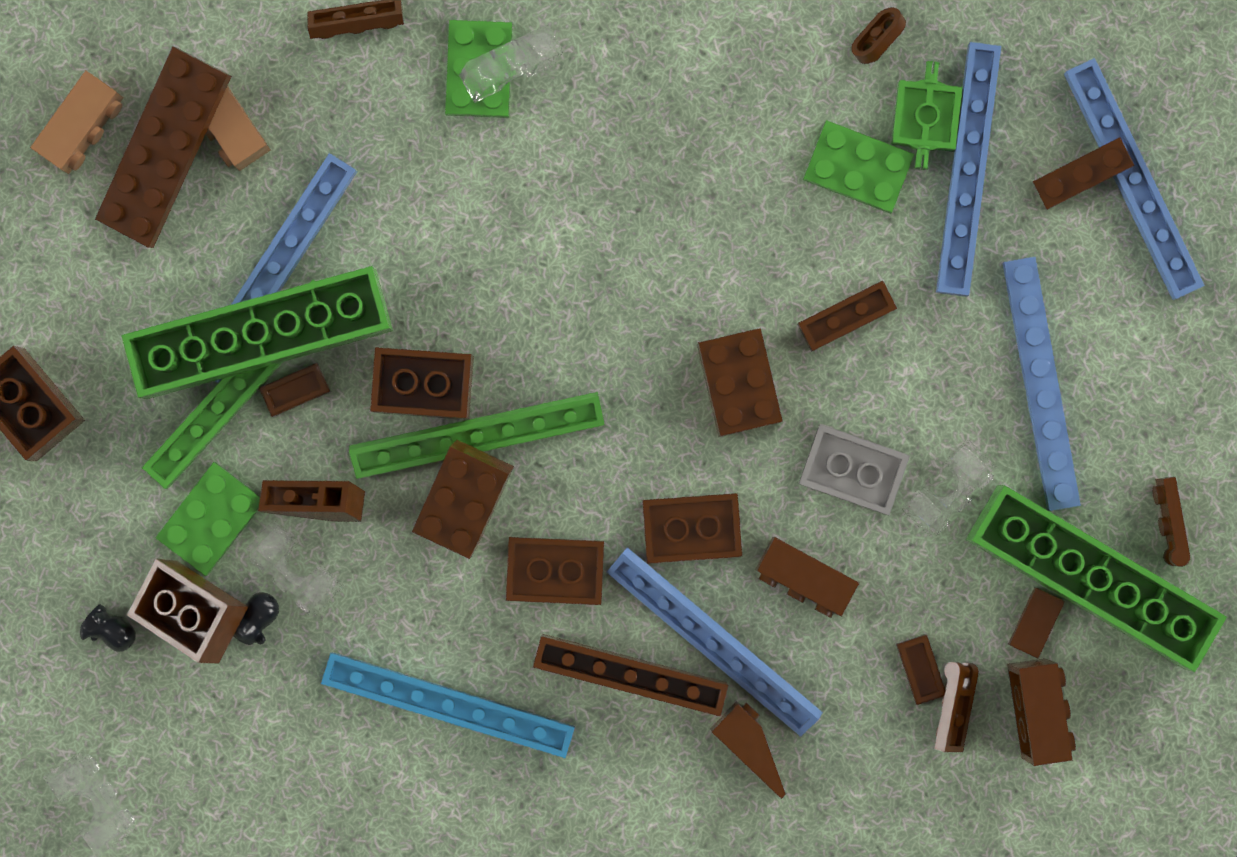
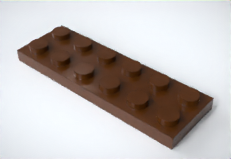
[95,46,232,248]

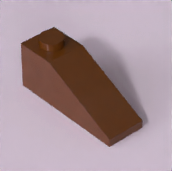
[258,480,365,522]
[710,701,786,799]

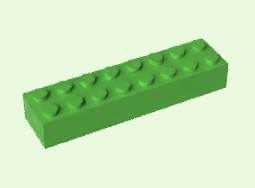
[121,266,393,400]
[965,485,1227,672]

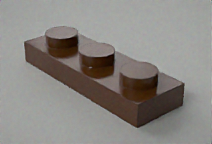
[307,0,404,39]
[1033,137,1135,210]
[797,280,897,352]

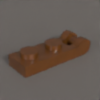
[1152,477,1190,567]
[934,662,979,752]

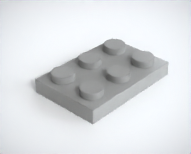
[798,424,910,516]

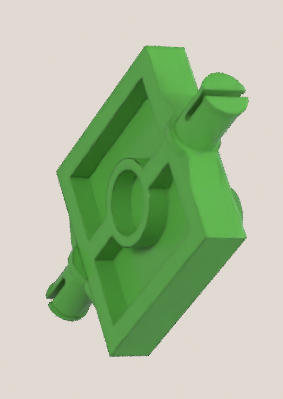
[891,61,963,170]

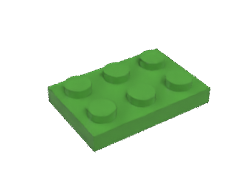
[445,20,513,118]
[803,120,914,214]
[155,462,260,576]

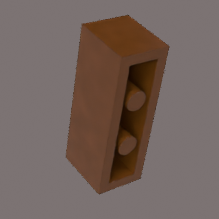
[755,537,859,618]

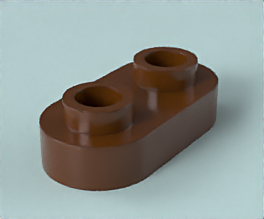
[851,7,906,64]

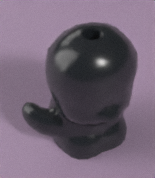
[234,592,279,645]
[80,604,136,652]

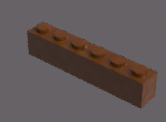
[533,634,729,717]

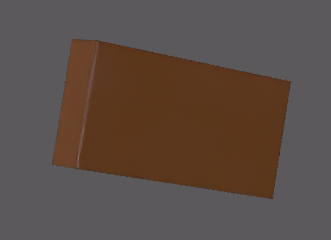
[259,363,331,417]
[1008,587,1065,659]
[896,634,946,705]

